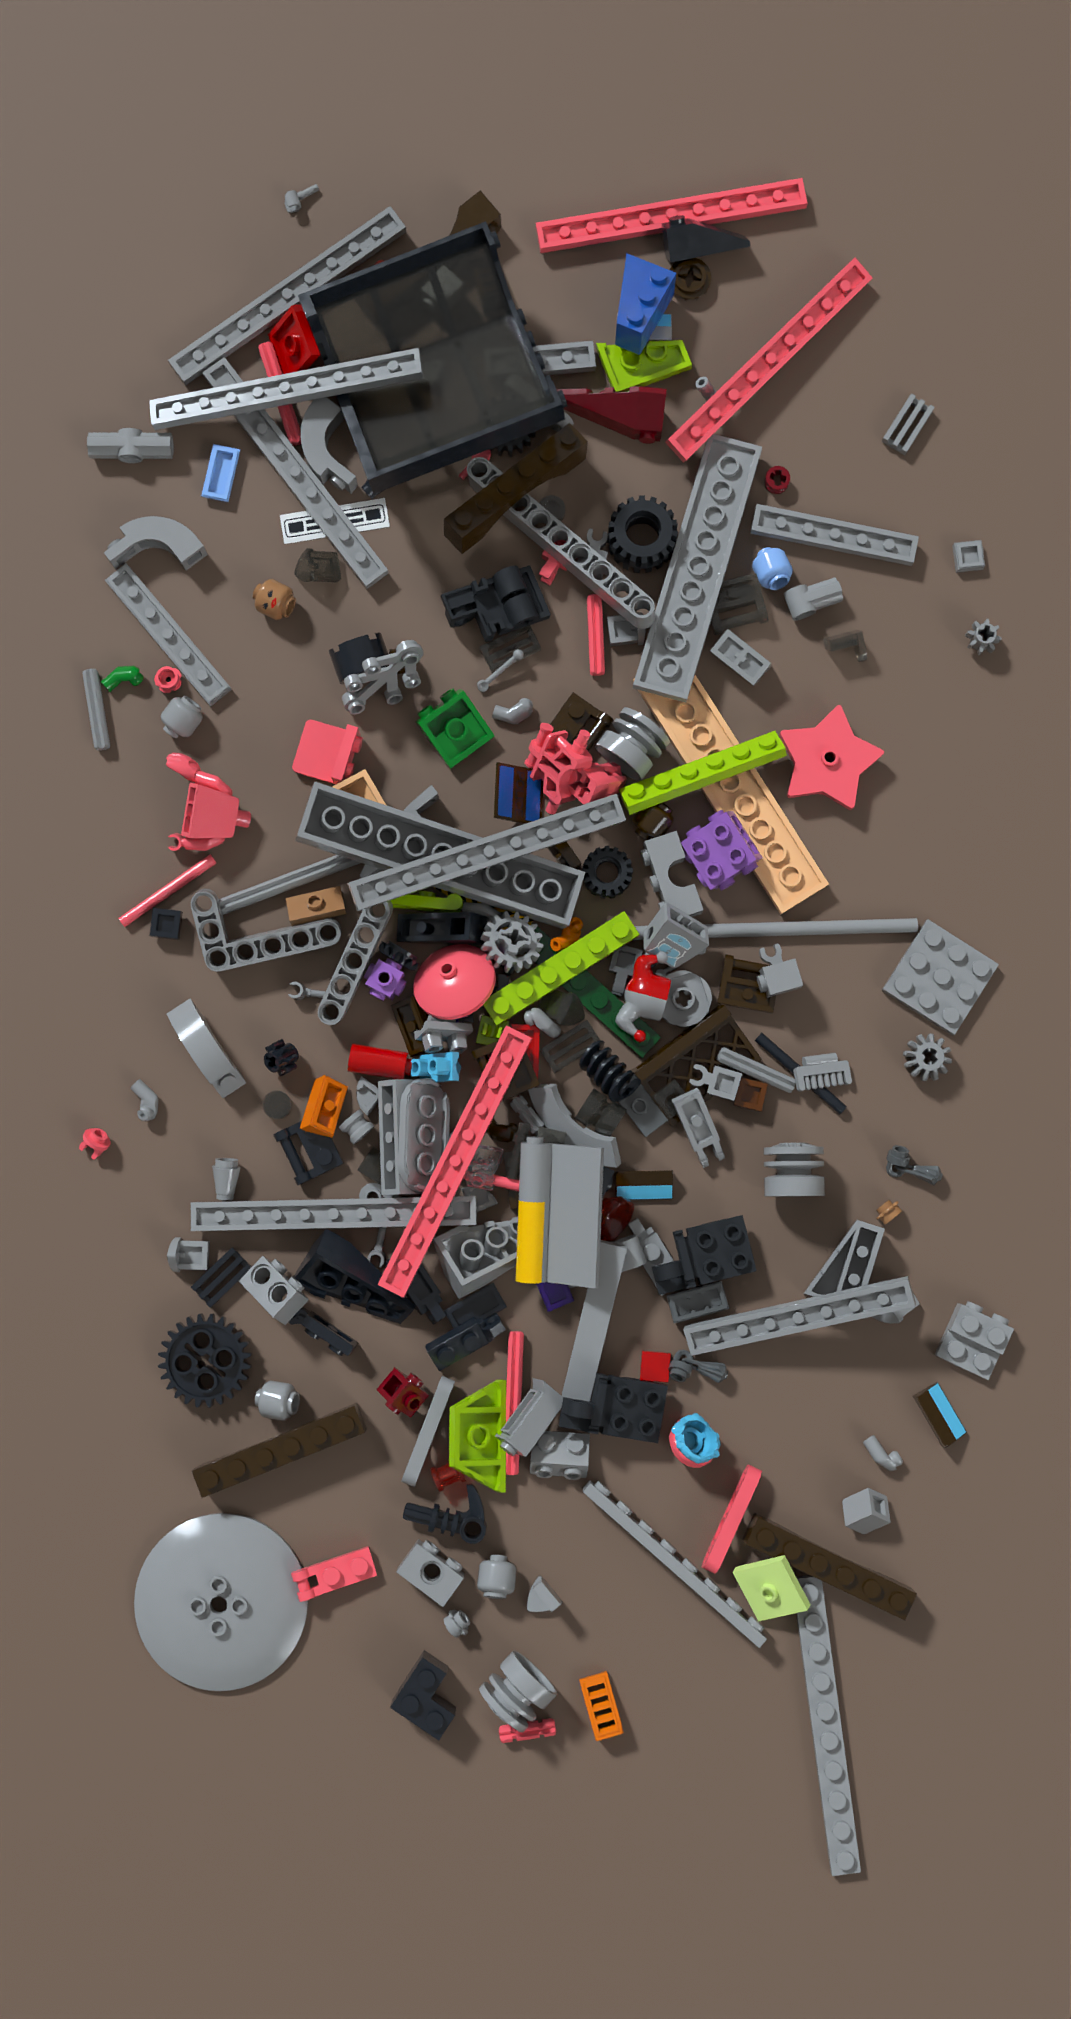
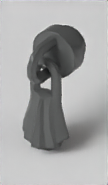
[886,1145,943,1186]
[668,1349,728,1383]

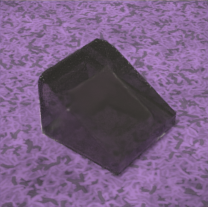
[358,1146,381,1185]

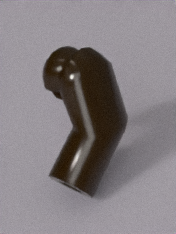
[486,1118,520,1143]

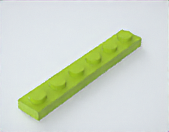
[619,731,787,815]
[483,911,640,1026]

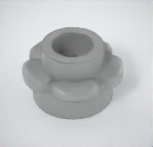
[444,1610,470,1638]

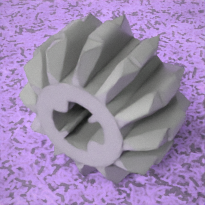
[903,1033,952,1081]

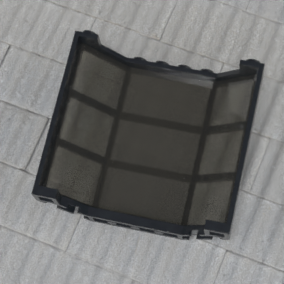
[298,221,568,494]

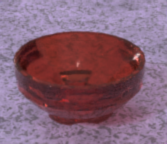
[600,1196,634,1242]

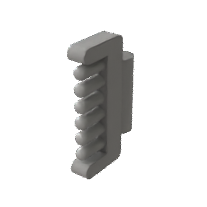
[793,1053,852,1092]

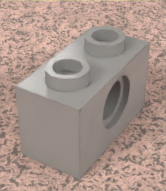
[396,1539,465,1607]

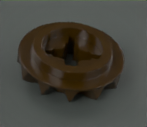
[670,258,711,301]

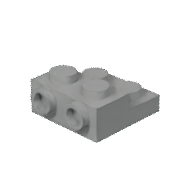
[934,1301,1014,1380]

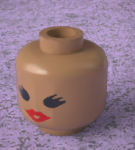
[252,579,296,621]

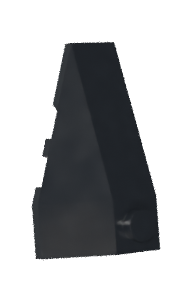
[293,1228,415,1324]

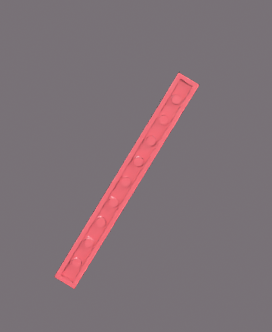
[536,178,807,253]
[665,257,873,463]
[378,1026,532,1298]

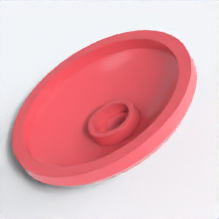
[413,944,496,1020]

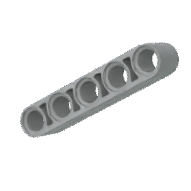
[318,901,393,1025]

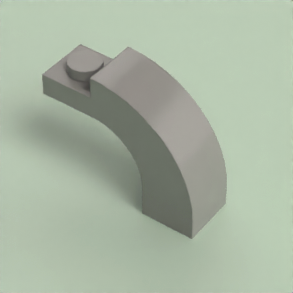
[301,397,358,494]
[104,516,208,570]
[167,998,246,1098]

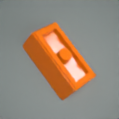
[300,1075,348,1138]

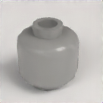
[161,696,203,738]
[255,1381,300,1421]
[477,1555,516,1599]

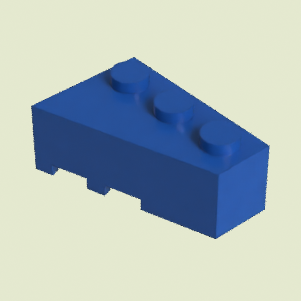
[615,254,676,355]

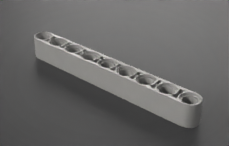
[467,457,655,629]

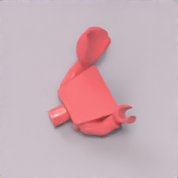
[166,752,251,851]

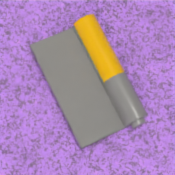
[515,1137,604,1289]

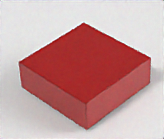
[639,1351,671,1382]

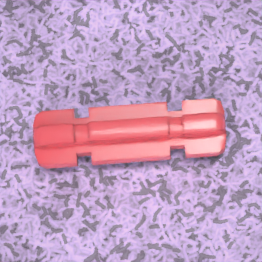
[499,1718,556,1743]

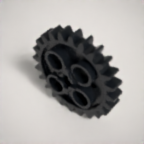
[158,1313,252,1408]

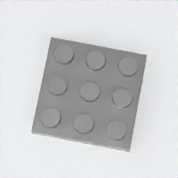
[882,919,999,1036]

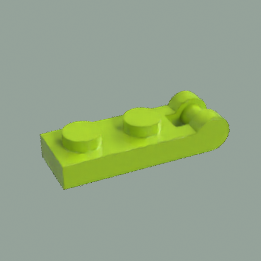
[384,891,463,913]

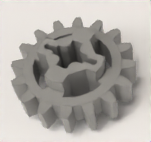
[481,911,543,973]

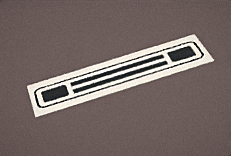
[280,498,390,544]

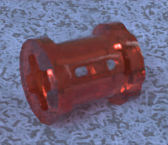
[430,1463,467,1492]

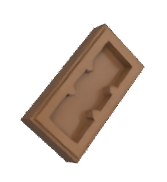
[286,886,346,926]

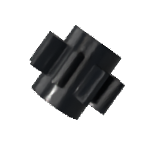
[264,1039,299,1076]

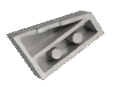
[803,1220,885,1297]

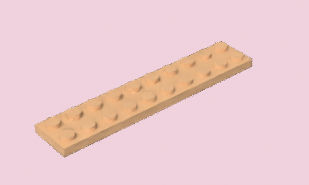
[633,675,829,915]

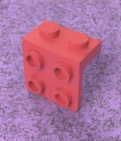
[292,720,363,785]

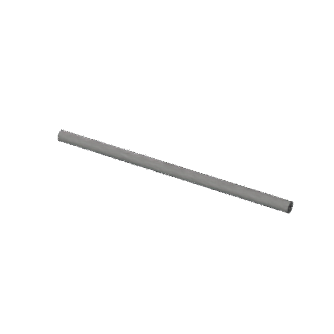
[633,918,918,940]

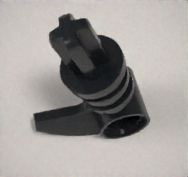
[403,1483,486,1544]

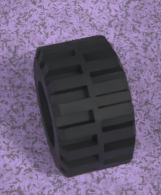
[607,495,678,573]

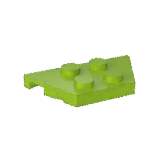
[449,1380,506,1493]

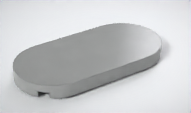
[398,1078,450,1193]

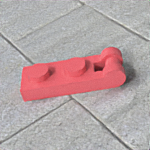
[291,1546,377,1602]

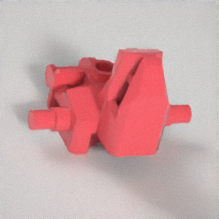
[524,723,627,815]

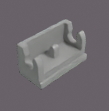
[710,629,772,686]

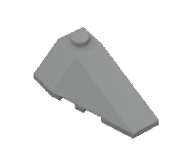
[433,1217,518,1299]

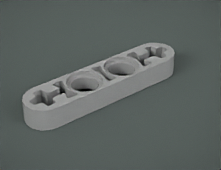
[401,1376,455,1487]

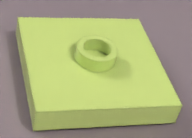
[733,1555,811,1621]

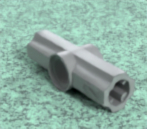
[87,428,174,463]

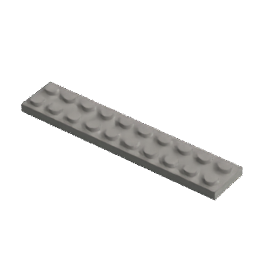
[633,434,762,703]

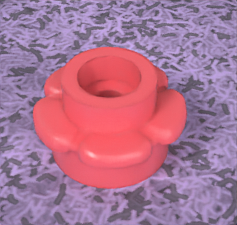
[154,666,182,693]

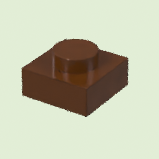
[733,1077,768,1112]

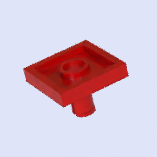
[268,304,321,374]

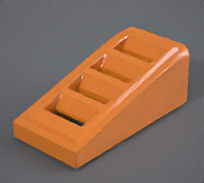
[579,1671,624,1741]

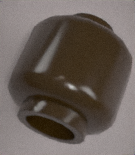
[632,803,674,840]

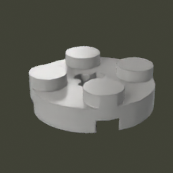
[662,970,712,1027]

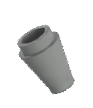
[212,1158,241,1200]

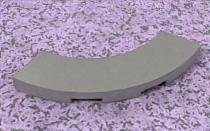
[528,1084,621,1168]

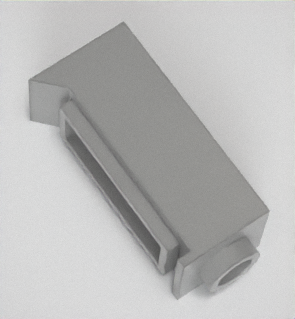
[495,1378,563,1457]

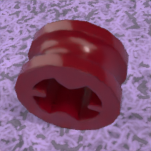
[764,466,790,494]

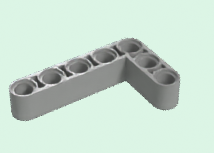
[191,889,341,972]

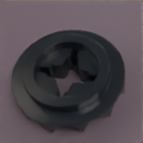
[379,941,420,970]

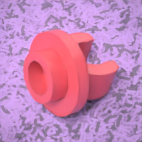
[79,1128,111,1160]

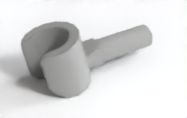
[284,184,319,213]
[288,982,326,1000]
[367,1227,387,1267]

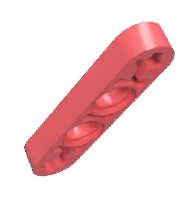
[702,1464,762,1574]

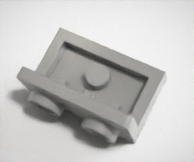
[530,1431,590,1480]

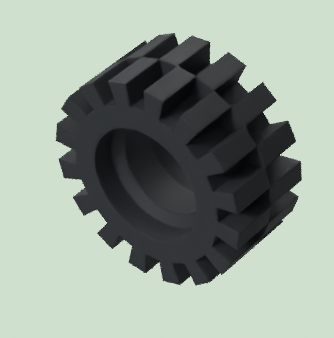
[582,846,633,899]

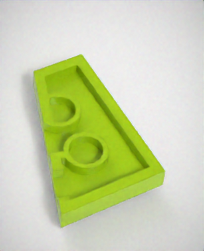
[596,340,692,392]

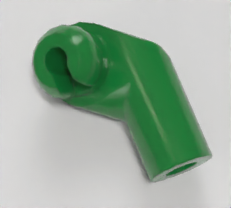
[101,666,144,692]

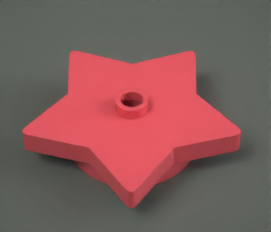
[779,705,884,810]

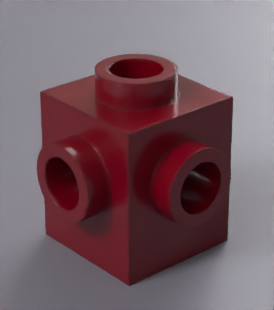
[376,1367,429,1418]

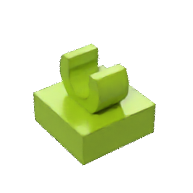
[476,1015,510,1046]

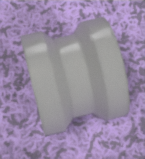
[339,1109,375,1145]

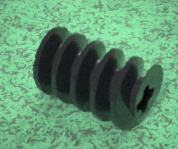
[579,1040,641,1102]

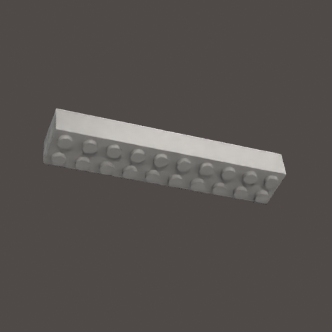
[295,782,585,929]

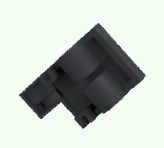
[440,565,551,642]
[652,1215,757,1295]
[558,1373,668,1443]

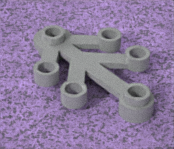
[342,640,424,715]

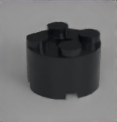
[329,633,390,684]

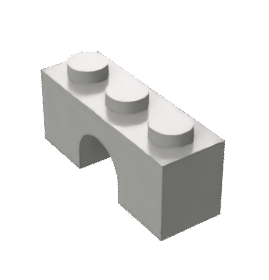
[640,831,703,917]

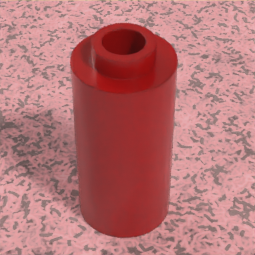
[348,1044,412,1079]

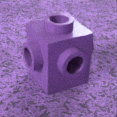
[364,958,407,1001]

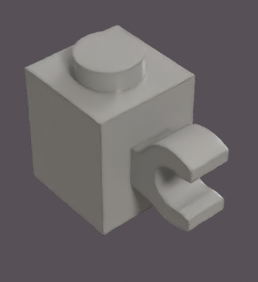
[757,943,803,998]

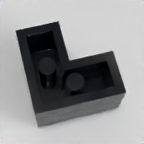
[390,1650,456,1741]

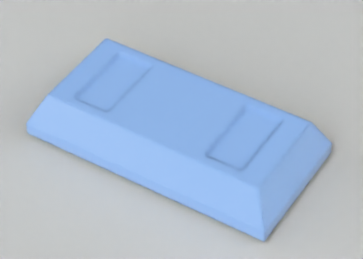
[201,444,240,502]

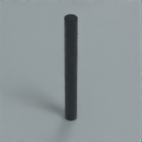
[754,1032,847,1115]

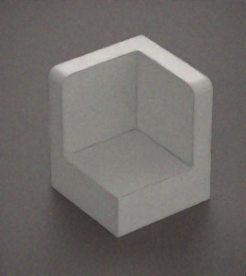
[842,1488,891,1534]

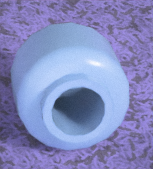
[752,547,793,590]

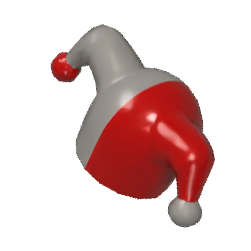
[615,951,671,1042]

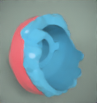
[669,1413,721,1468]

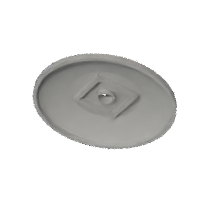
[134,1513,308,1691]

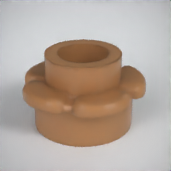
[876,1200,902,1225]

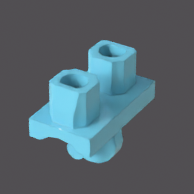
[411,1052,461,1082]

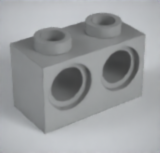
[239,1256,309,1325]

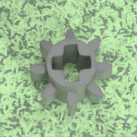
[965,619,1002,655]

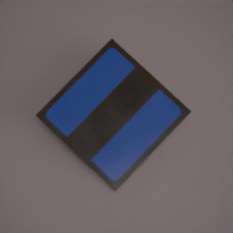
[494,762,543,823]

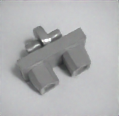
[414,1015,473,1054]

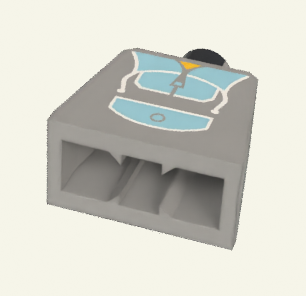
[643,902,709,968]

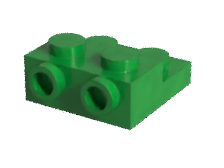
[415,688,495,769]

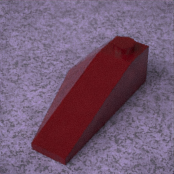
[556,386,667,444]

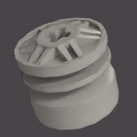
[595,707,670,781]
[763,1143,825,1196]
[479,1650,557,1732]

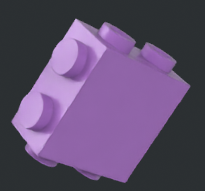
[681,810,763,891]

